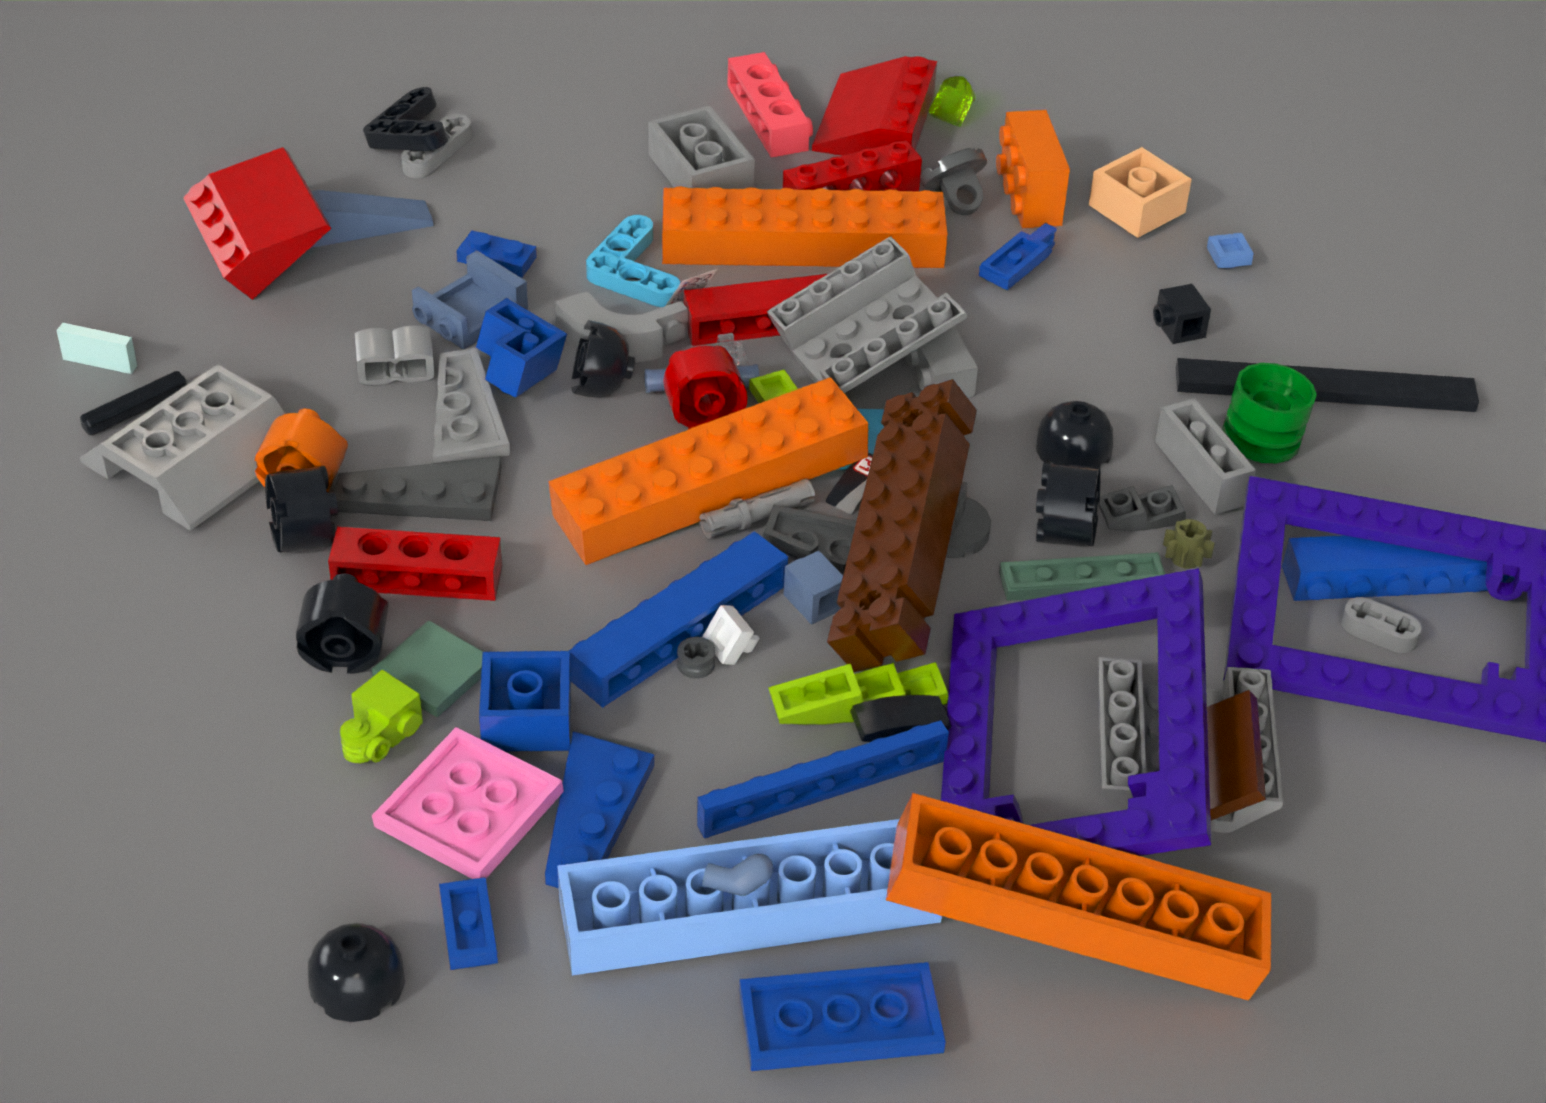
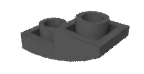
[1098,485,1186,531]

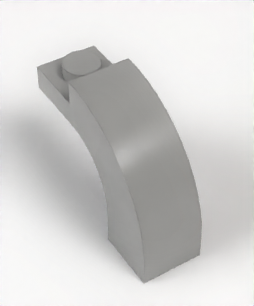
[555,291,688,363]

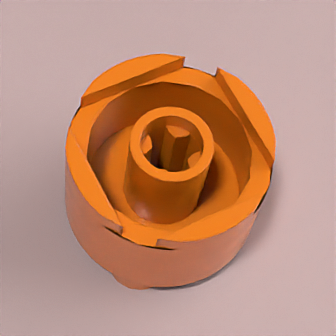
[254,408,348,492]

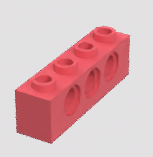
[727,52,813,158]

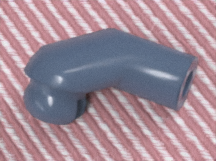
[702,854,773,896]

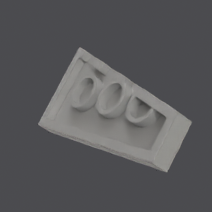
[433,347,510,463]

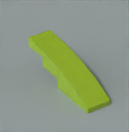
[768,662,949,725]

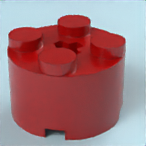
[663,346,748,429]

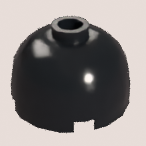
[572,320,635,398]
[1036,401,1113,469]
[308,923,405,1022]

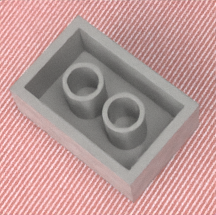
[648,105,755,189]

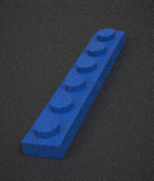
[697,720,949,839]

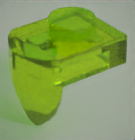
[929,76,976,127]

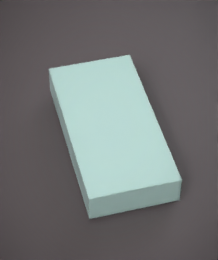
[56,323,137,374]

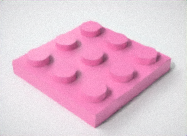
[372,727,564,879]

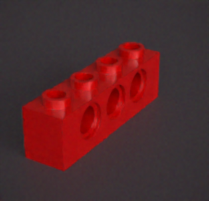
[783,140,922,192]
[328,526,502,601]

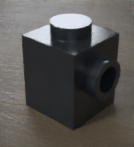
[1153,283,1211,344]

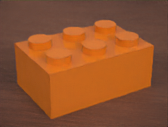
[996,109,1070,228]

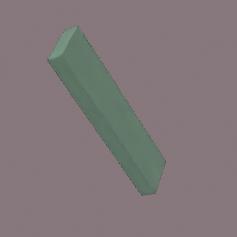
[999,552,1165,601]

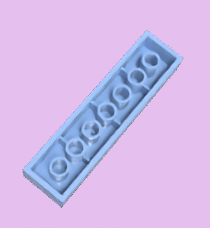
[557,819,942,976]

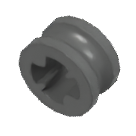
[677,637,715,679]

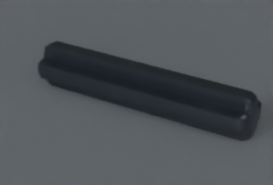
[80,371,187,435]

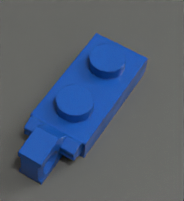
[979,223,1057,290]

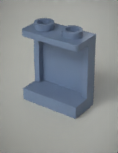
[412,250,528,349]

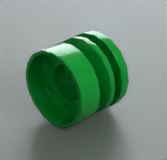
[1222,363,1317,464]

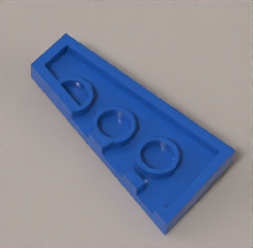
[545,731,654,888]

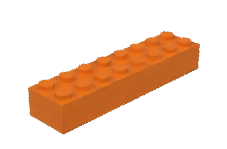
[662,186,948,268]
[548,377,868,565]
[886,793,1271,1001]

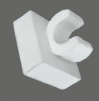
[702,605,760,665]

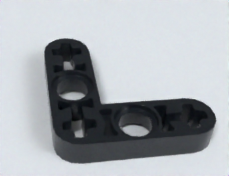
[363,87,448,151]

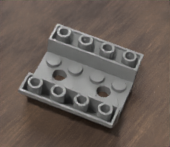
[767,236,968,393]
[80,364,285,531]
[1098,657,1283,833]

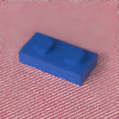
[457,230,537,278]
[439,877,498,970]

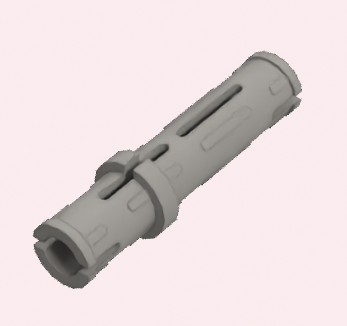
[699,479,815,538]

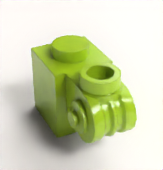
[340,670,423,764]

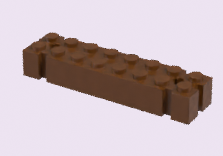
[827,379,977,672]

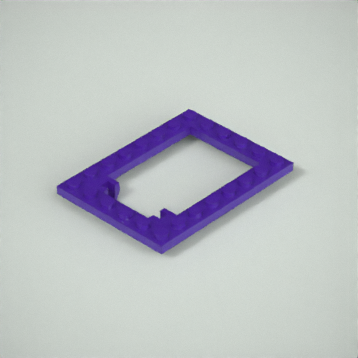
[1223,476,1546,742]
[941,568,1211,856]

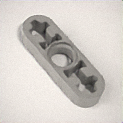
[401,114,472,178]

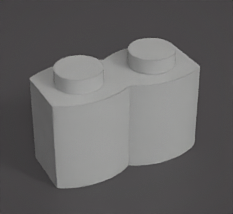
[354,325,434,385]

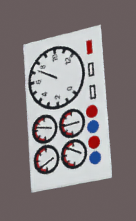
[666,269,717,306]

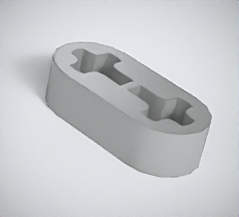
[1341,597,1422,653]

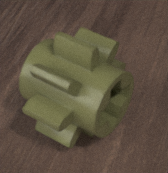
[1163,519,1215,569]

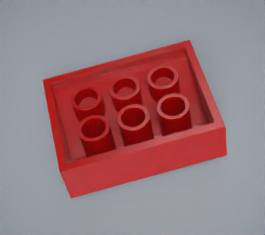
[812,56,937,156]
[183,147,332,300]

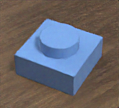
[1207,233,1254,269]

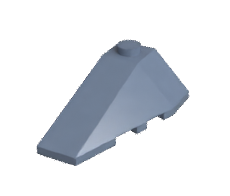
[311,190,433,248]

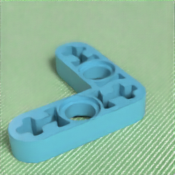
[586,215,680,307]

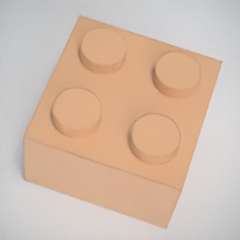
[1089,147,1192,238]

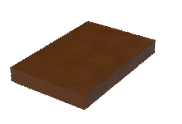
[1207,690,1266,821]

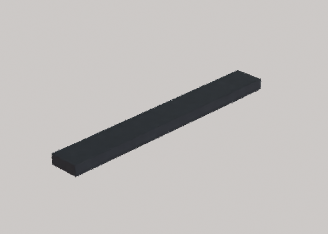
[1176,358,1479,412]

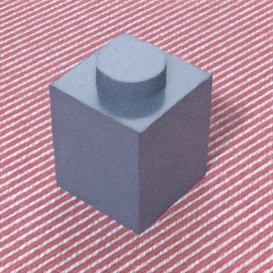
[784,551,843,625]

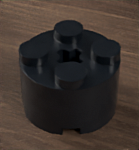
[1036,463,1101,546]
[265,466,338,552]
[296,573,389,674]

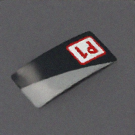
[826,452,873,514]

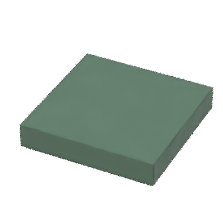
[372,620,483,718]

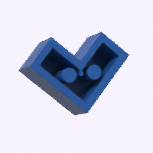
[476,298,567,398]

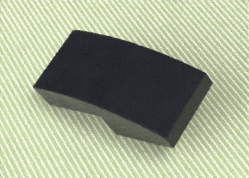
[850,695,952,742]

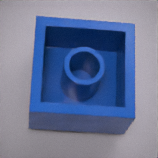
[479,651,571,752]

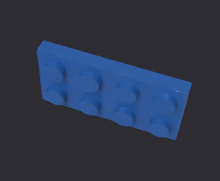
[739,962,946,1071]

